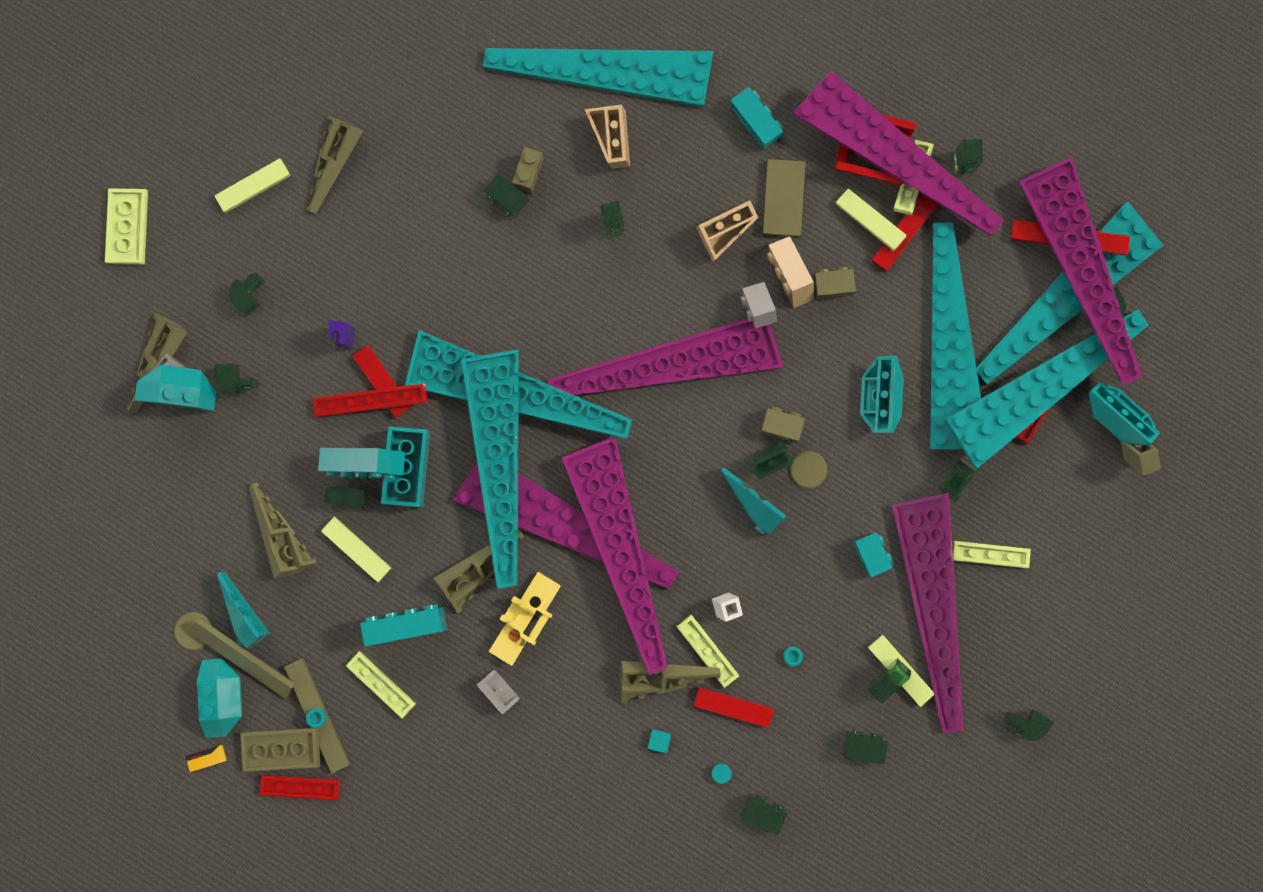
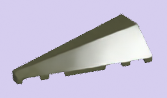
[307,115,363,214]
[127,313,187,413]
[249,483,317,579]
[433,529,524,613]
[620,661,721,703]

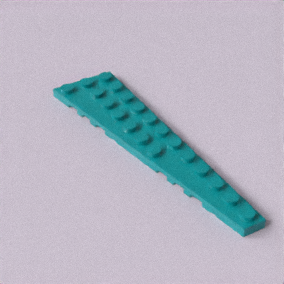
[483,48,714,108]
[976,201,1164,385]
[930,222,981,450]
[945,309,1148,470]
[405,330,632,439]
[461,349,519,589]

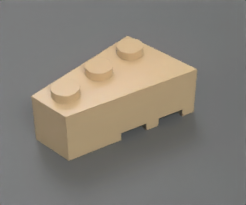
[585,105,630,169]
[696,200,758,261]
[767,236,814,309]

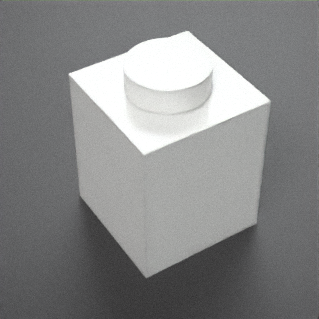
[712,593,743,622]

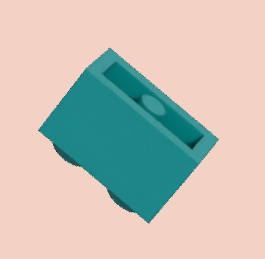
[853,532,893,578]

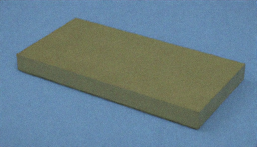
[763,159,805,237]
[240,728,320,772]

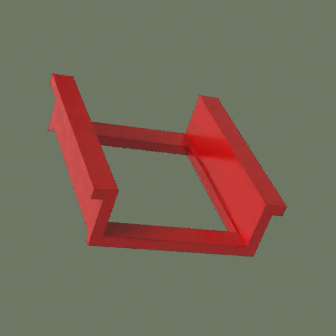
[833,114,917,186]

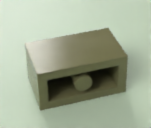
[512,147,544,194]
[813,267,856,299]
[760,407,805,442]
[1121,441,1161,476]

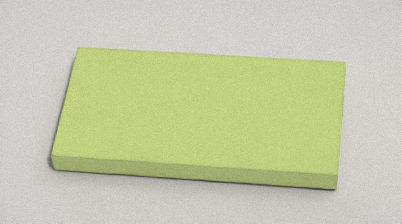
[105,188,148,265]

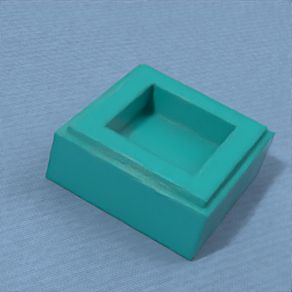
[648,729,671,753]

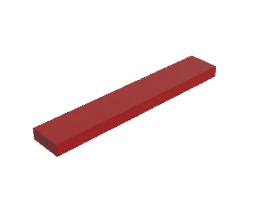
[871,194,938,272]
[1010,220,1130,256]
[313,383,428,417]

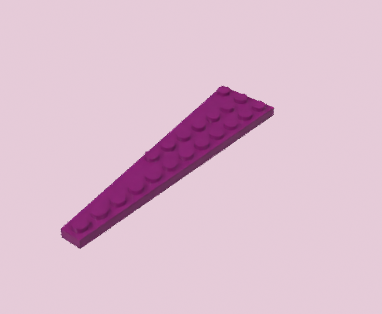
[793,71,1004,236]
[1018,157,1142,386]
[548,319,783,396]
[562,436,668,675]
[453,462,679,589]
[892,493,964,733]

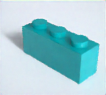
[730,87,783,150]

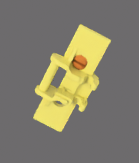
[489,572,561,666]

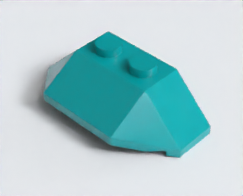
[860,356,904,433]
[134,364,216,411]
[1089,382,1160,446]
[197,658,242,738]

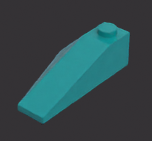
[721,468,786,535]
[217,572,270,649]

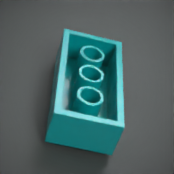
[381,426,430,508]
[318,448,405,479]
[360,604,447,647]

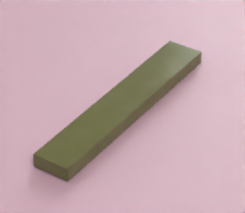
[191,618,295,699]
[284,658,350,774]

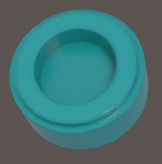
[783,646,803,666]
[306,708,327,728]
[712,763,731,784]

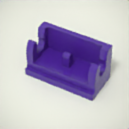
[328,320,355,349]

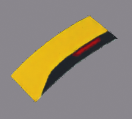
[186,745,227,772]

